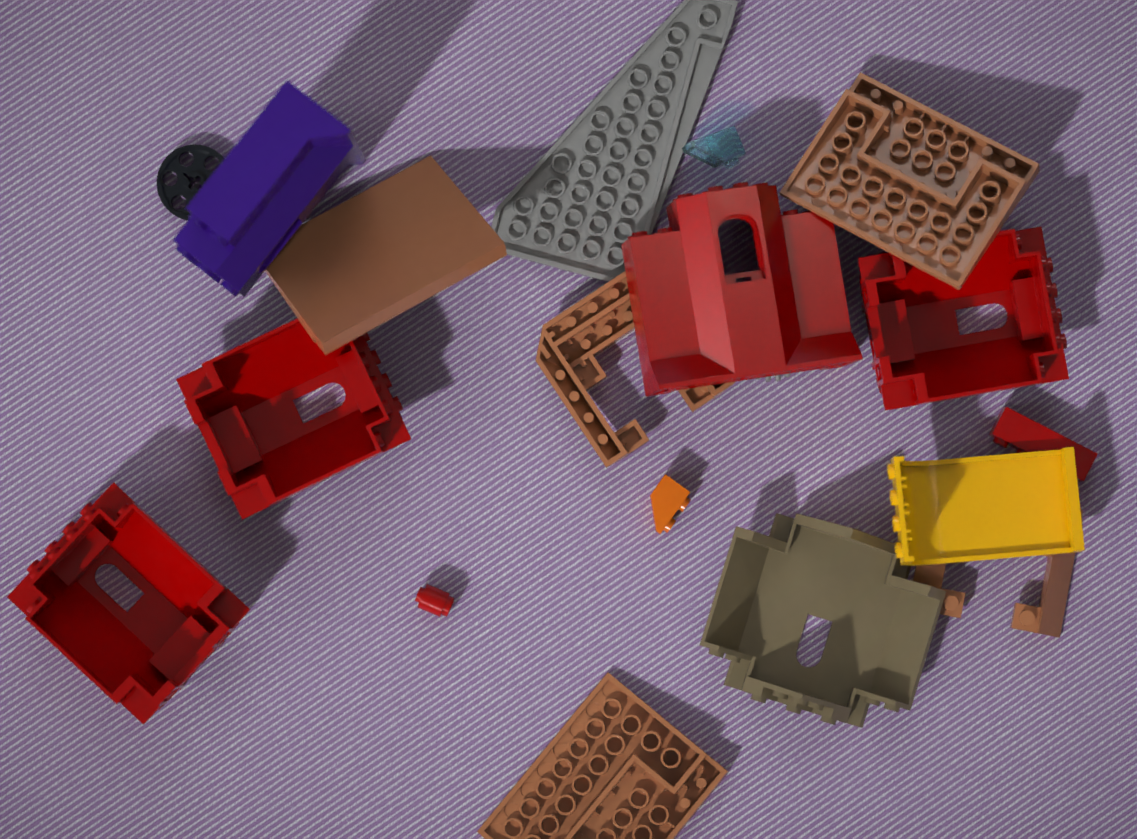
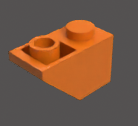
[650,474,691,534]

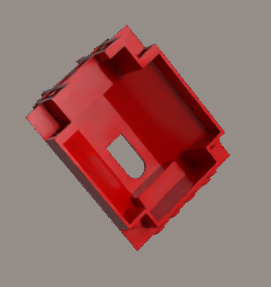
[858,226,1069,411]
[176,318,411,520]
[7,482,250,725]

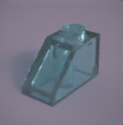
[682,126,746,169]

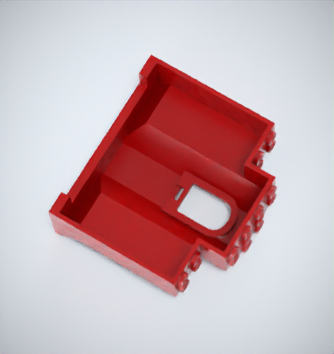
[621,182,863,397]

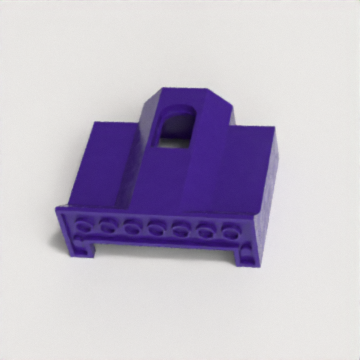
[173,80,366,297]

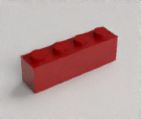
[989,407,1098,482]

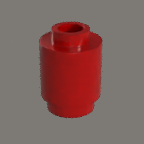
[415,584,455,617]

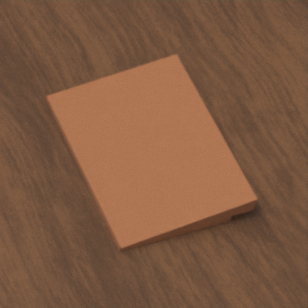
[779,72,1040,290]
[265,155,507,355]
[477,672,729,839]

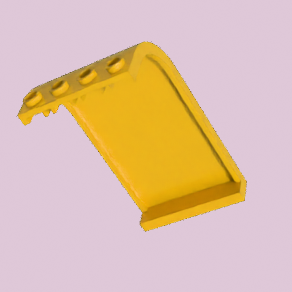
[887,447,1085,566]

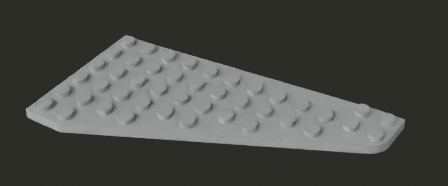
[491,0,738,282]

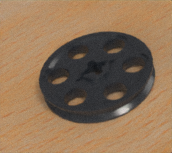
[157,144,225,221]

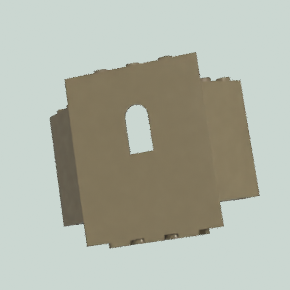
[700,513,946,728]

